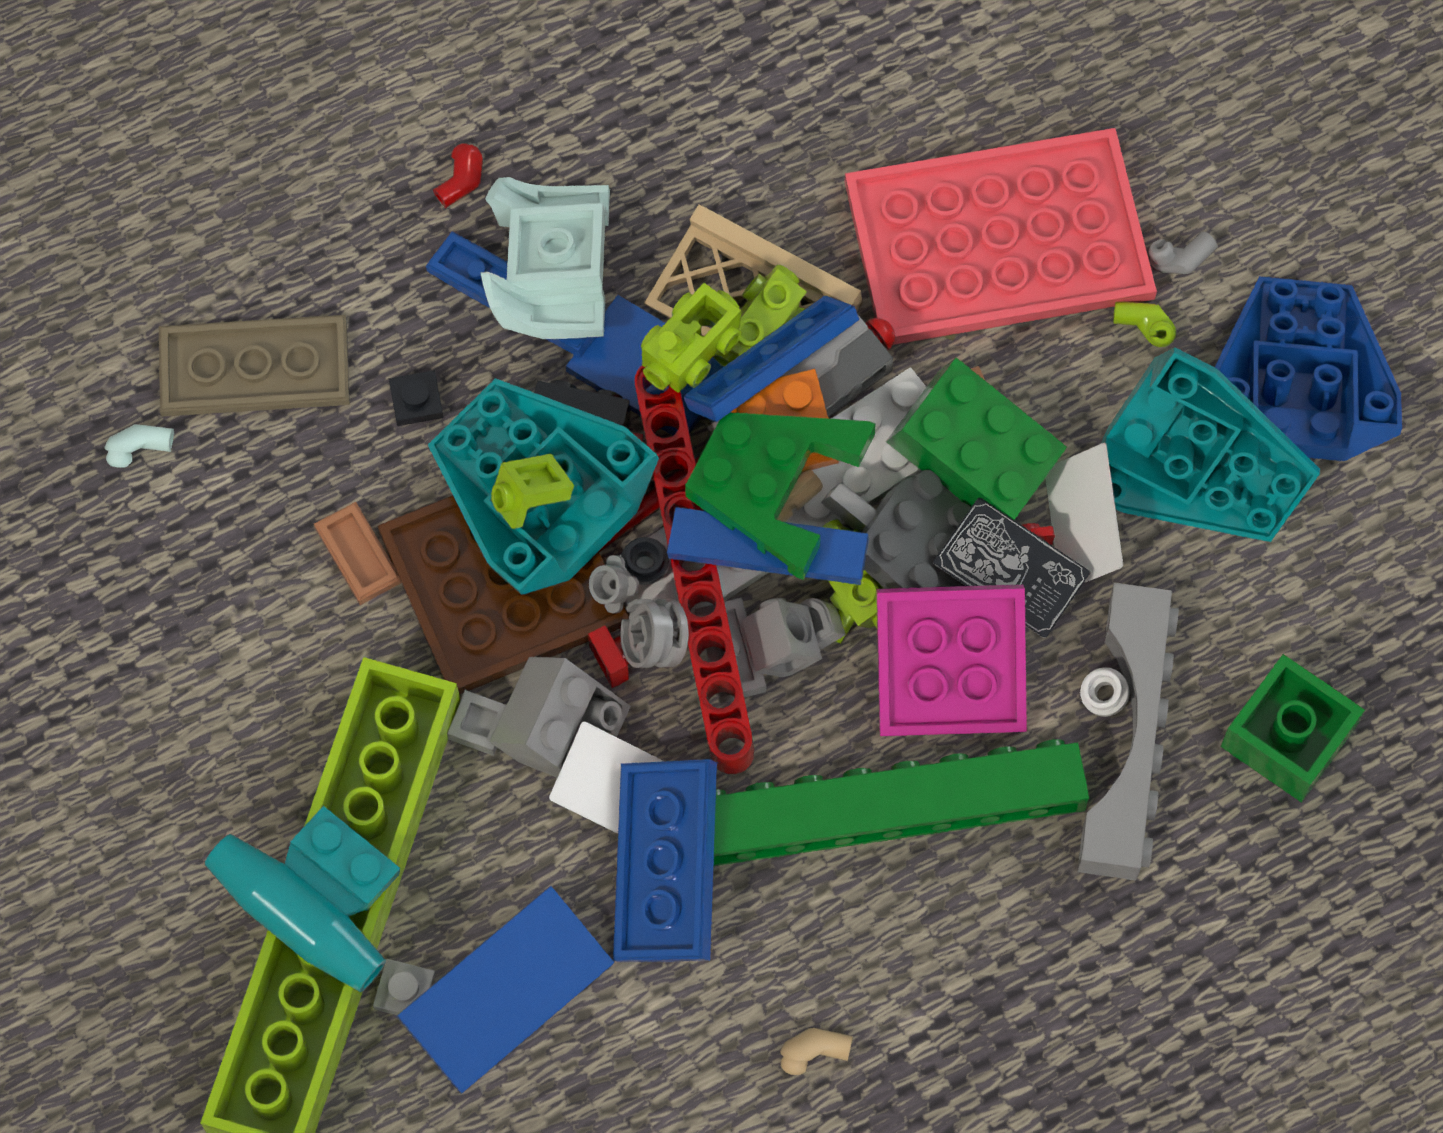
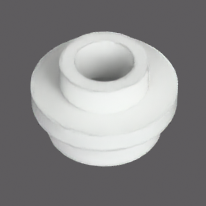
[1080,668,1130,717]

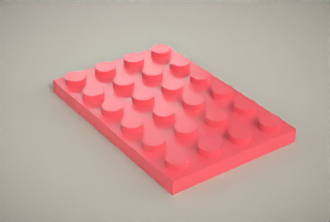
[844,128,1157,345]

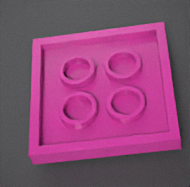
[876,584,1027,736]

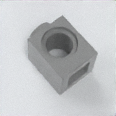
[742,598,822,677]

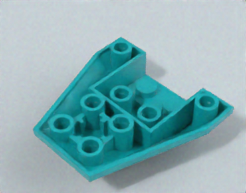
[1101,347,1320,542]
[428,378,659,595]

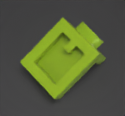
[491,454,574,529]

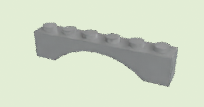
[1077,583,1179,880]

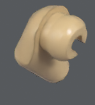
[780,1028,853,1075]

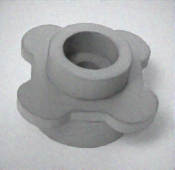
[589,555,639,613]

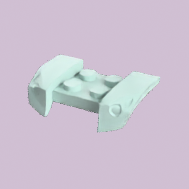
[480,177,610,339]

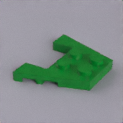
[685,412,876,580]

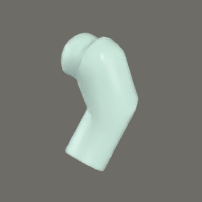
[105,424,174,468]

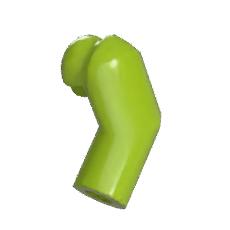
[1113,301,1176,347]

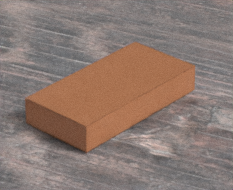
[314,502,401,605]

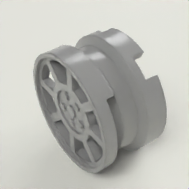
[620,599,689,668]

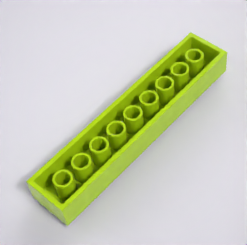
[200,657,461,1133]

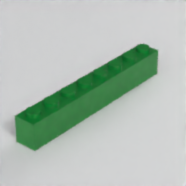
[713,739,1089,866]

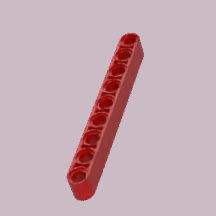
[635,366,754,774]

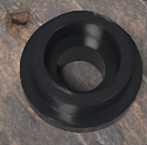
[621,537,669,585]

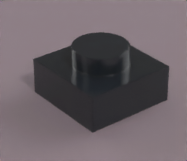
[388,370,444,426]

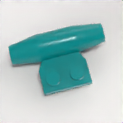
[205,806,400,992]

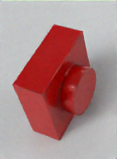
[588,625,629,688]

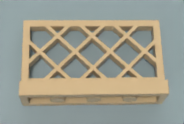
[644,204,863,336]

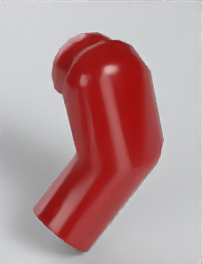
[433,143,483,209]

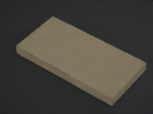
[159,315,350,417]

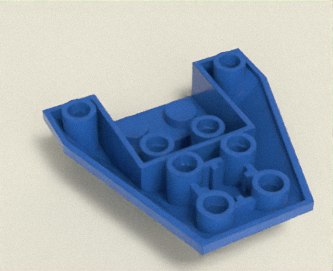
[1215,276,1402,461]

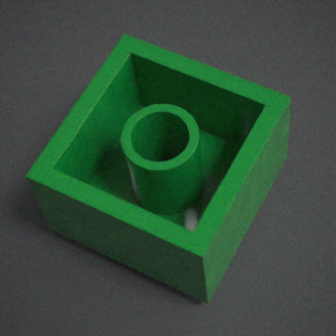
[1220,654,1365,803]

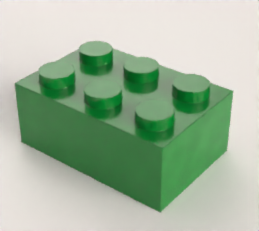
[886,357,1067,520]

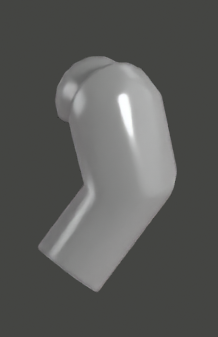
[1148,231,1218,274]

